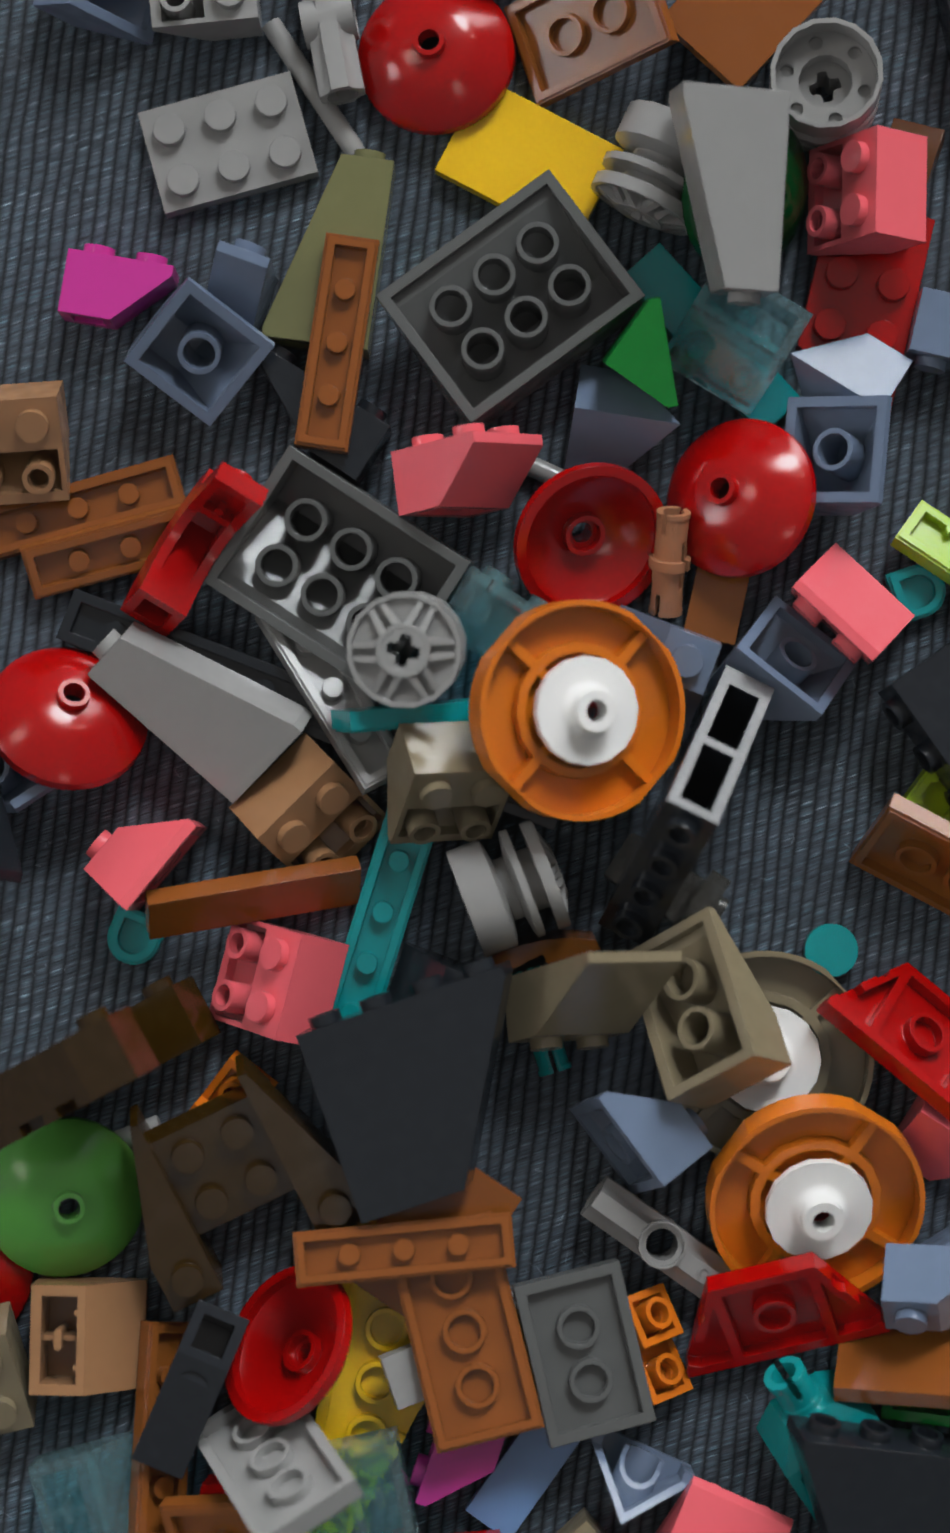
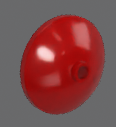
[358,0,515,135]
[666,418,817,578]
[513,462,663,607]
[0,647,148,790]
[225,1266,352,1426]

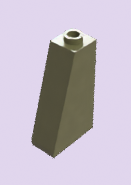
[262,149,396,360]

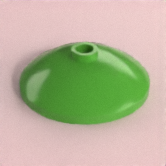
[0,1116,143,1277]

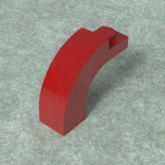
[120,461,269,637]

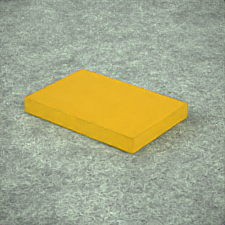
[435,89,624,220]

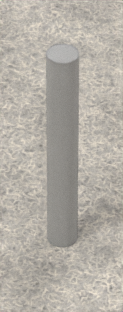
[262,17,366,155]

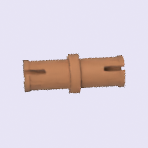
[648,506,691,618]

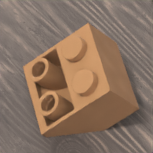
[0,380,70,505]
[229,733,386,867]
[28,1276,148,1396]

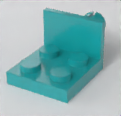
[756,1356,880,1522]

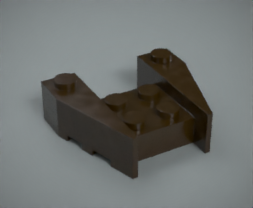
[0,975,221,1149]
[130,1054,361,1313]

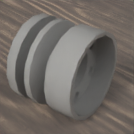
[769,17,883,152]
[591,99,688,236]
[346,591,467,708]
[446,819,571,957]

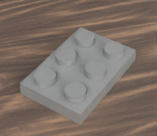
[137,71,319,219]

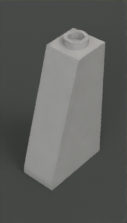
[669,81,791,306]
[87,621,313,804]

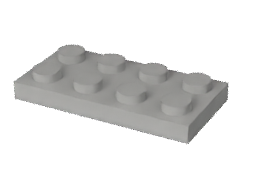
[197,1403,364,1533]

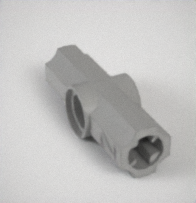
[298,0,366,105]
[580,1175,731,1299]

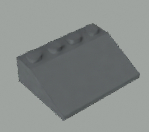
[376,169,645,427]
[204,445,475,680]

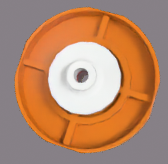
[469,600,685,821]
[705,1093,926,1292]

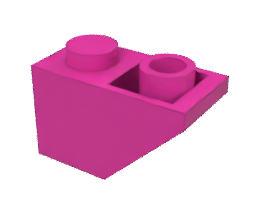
[57,243,179,330]
[409,1421,505,1507]

